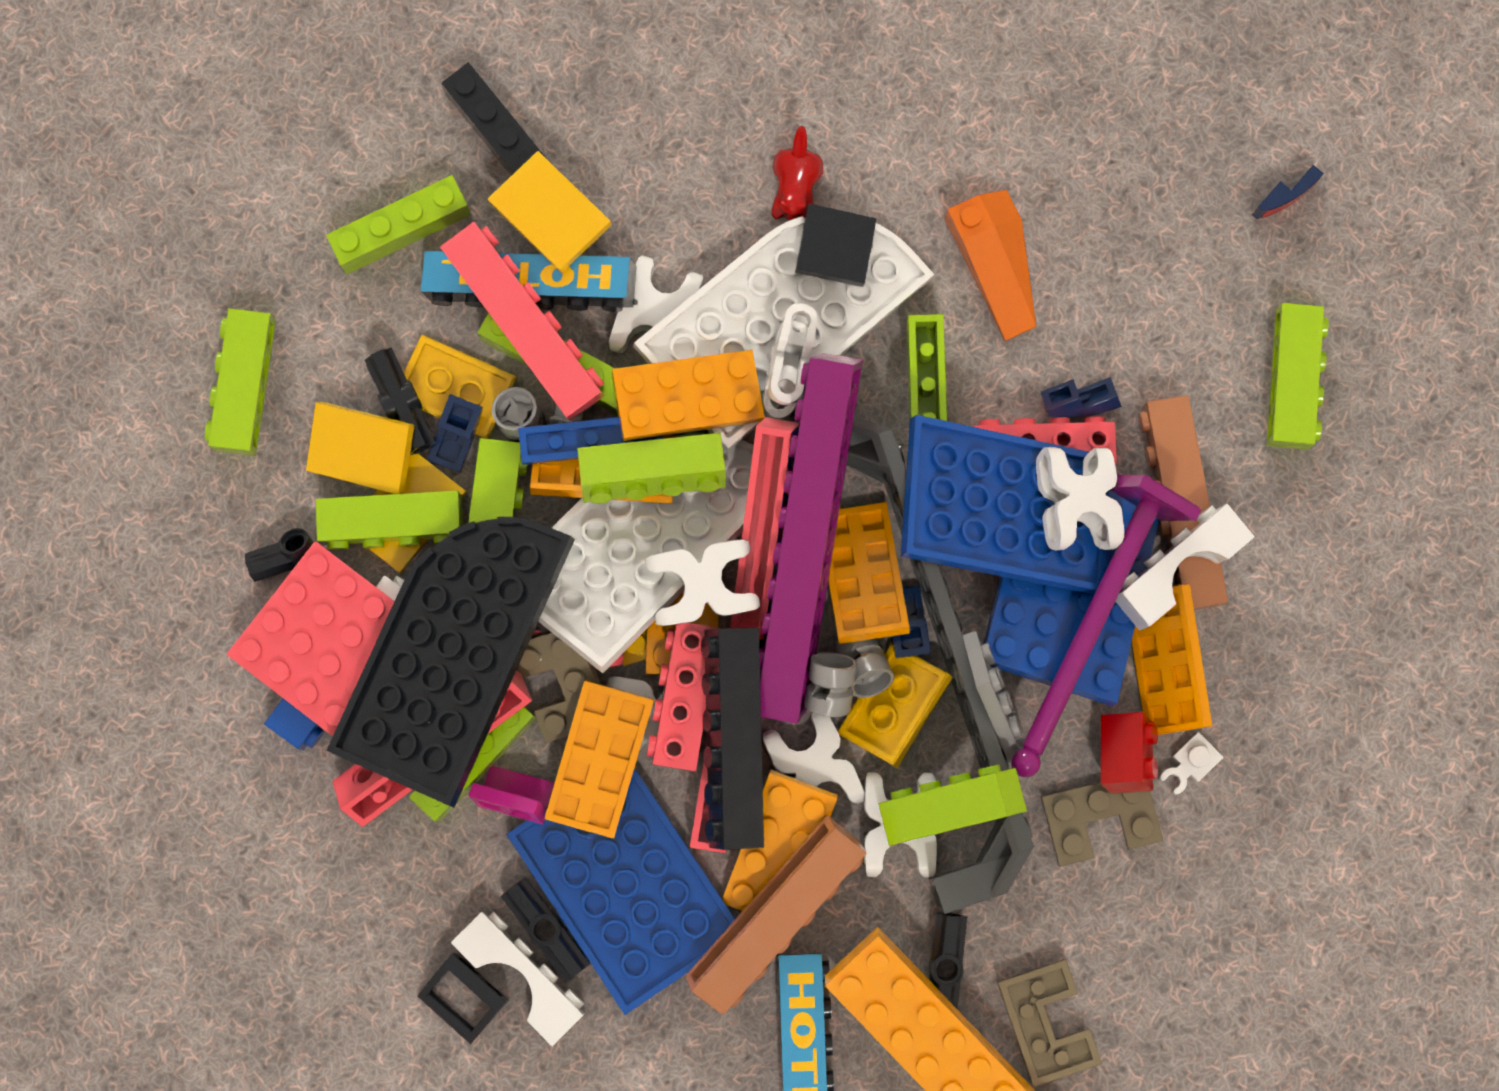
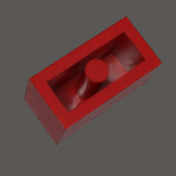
[1101,712,1158,794]

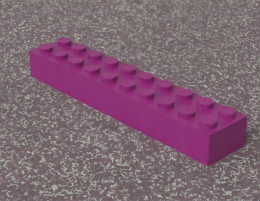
[759,353,863,724]

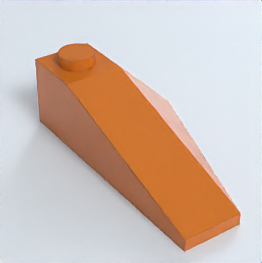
[944,190,1036,341]

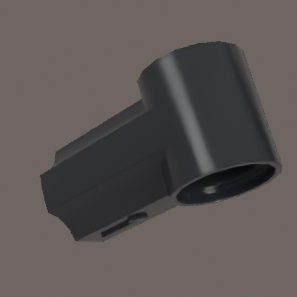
[245,528,314,582]

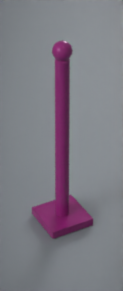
[1011,475,1201,777]

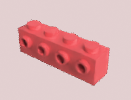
[973,417,1117,465]
[646,623,720,772]

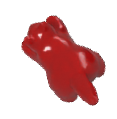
[772,126,823,220]

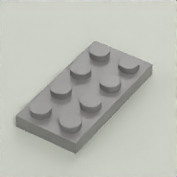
[962,631,1025,778]

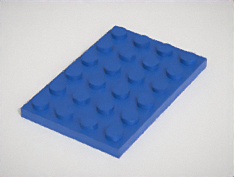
[900,415,1110,595]
[983,491,1159,707]
[506,768,735,1015]

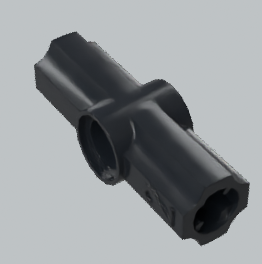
[365,347,436,456]
[500,877,591,983]
[928,912,968,1009]

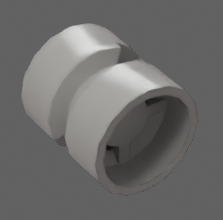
[491,387,546,443]
[834,638,894,698]
[804,652,857,717]

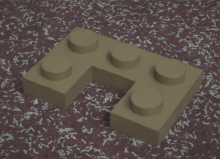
[517,630,600,743]
[1041,782,1164,867]
[997,959,1102,1087]

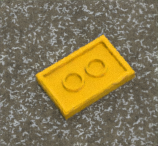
[487,151,612,273]
[404,335,517,439]
[306,401,414,494]
[362,454,467,574]
[837,643,952,768]

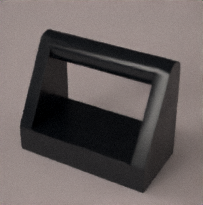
[417,953,509,1045]

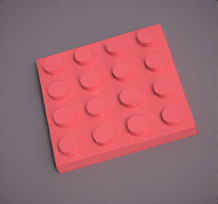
[226,541,395,736]

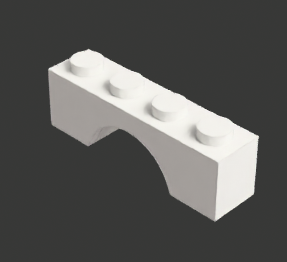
[1115,504,1255,631]
[451,911,585,1046]

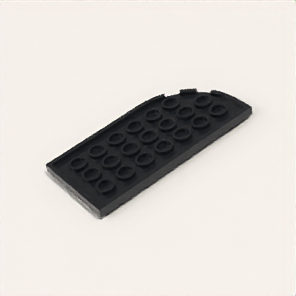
[326,516,575,808]

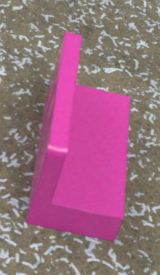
[468,766,554,825]

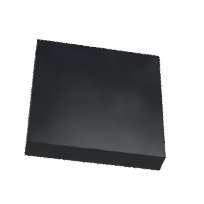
[795,204,877,287]

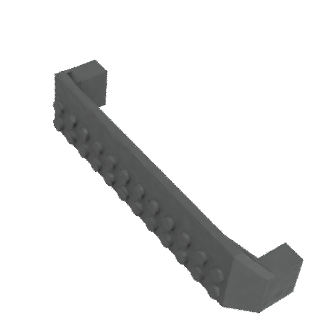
[847,416,1034,914]

